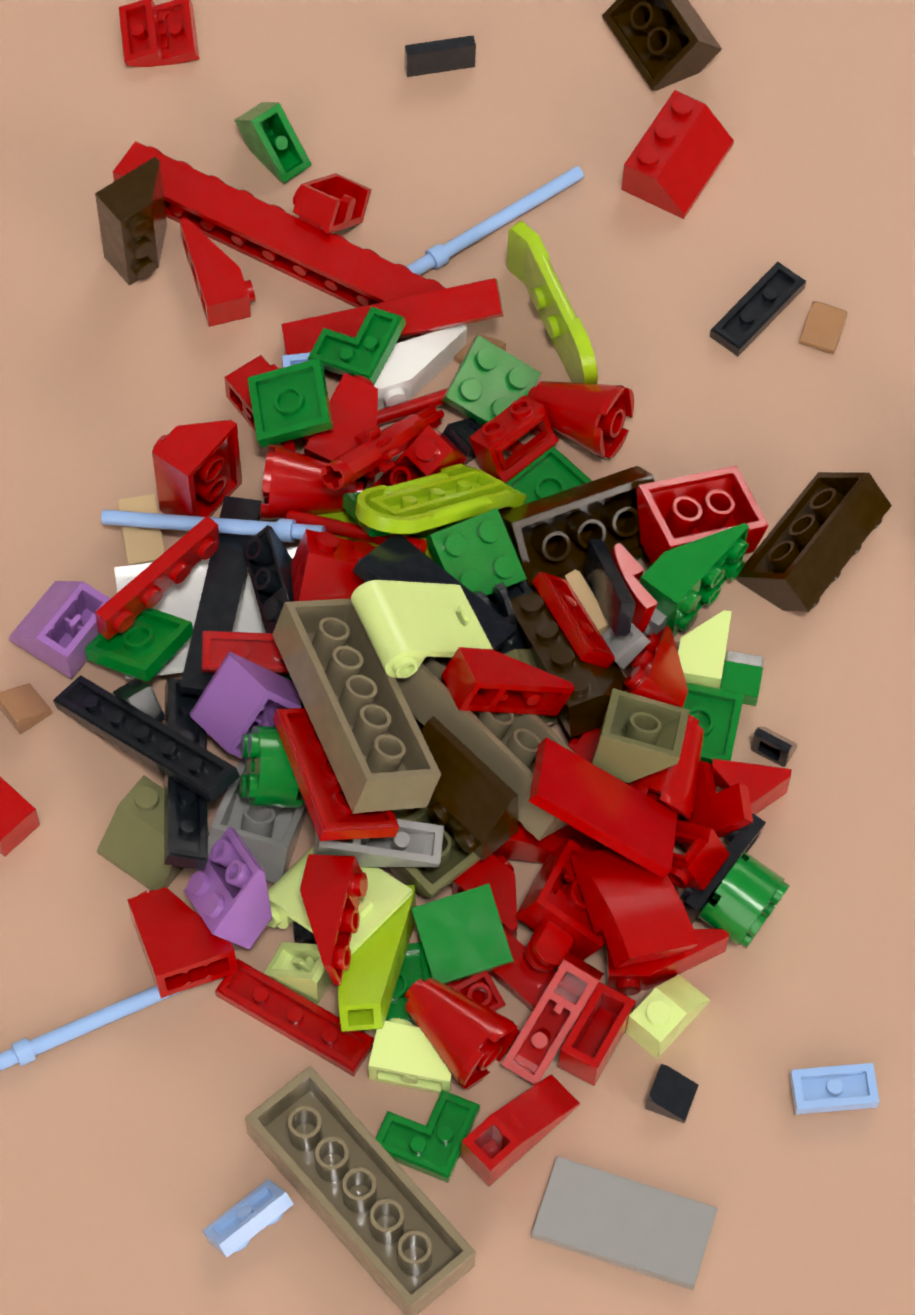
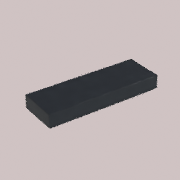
[709,261,806,357]
[583,539,636,636]

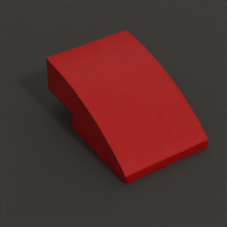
[570,848,699,968]

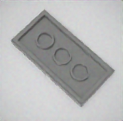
[531,1156,718,1290]

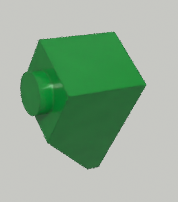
[234,102,312,183]

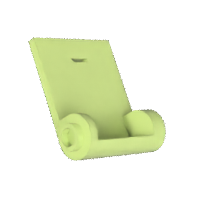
[351,580,493,678]
[267,846,413,955]

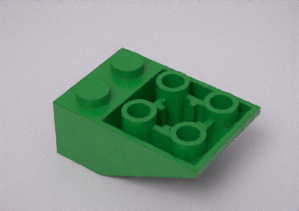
[640,523,749,638]

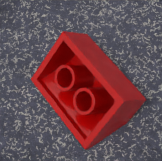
[621,90,734,219]
[152,420,242,517]
[636,465,769,565]
[290,529,377,601]

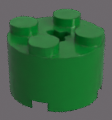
[239,726,303,808]
[698,851,790,948]

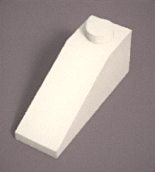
[374,325,467,409]

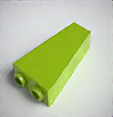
[338,885,416,1032]

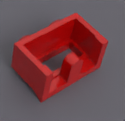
[293,173,372,234]
[469,395,559,483]
[667,820,730,891]

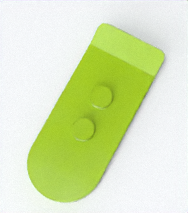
[506,221,598,384]
[355,464,527,534]

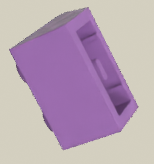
[9,581,111,679]
[190,651,302,761]
[184,827,272,950]

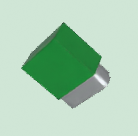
[720,651,764,706]

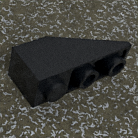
[242,525,294,633]

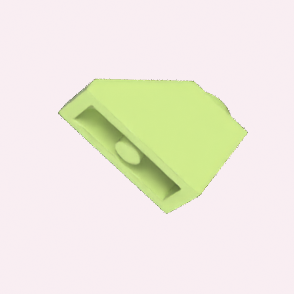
[678,610,732,689]
[626,974,710,1059]
[368,1018,452,1094]

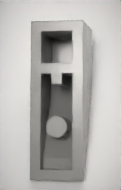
[313,819,444,867]

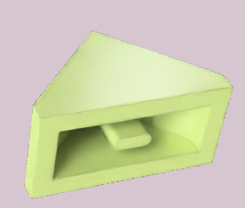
[264,942,332,1005]

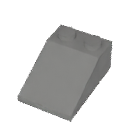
[208,759,308,883]

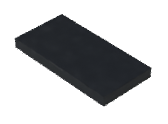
[353,534,517,651]

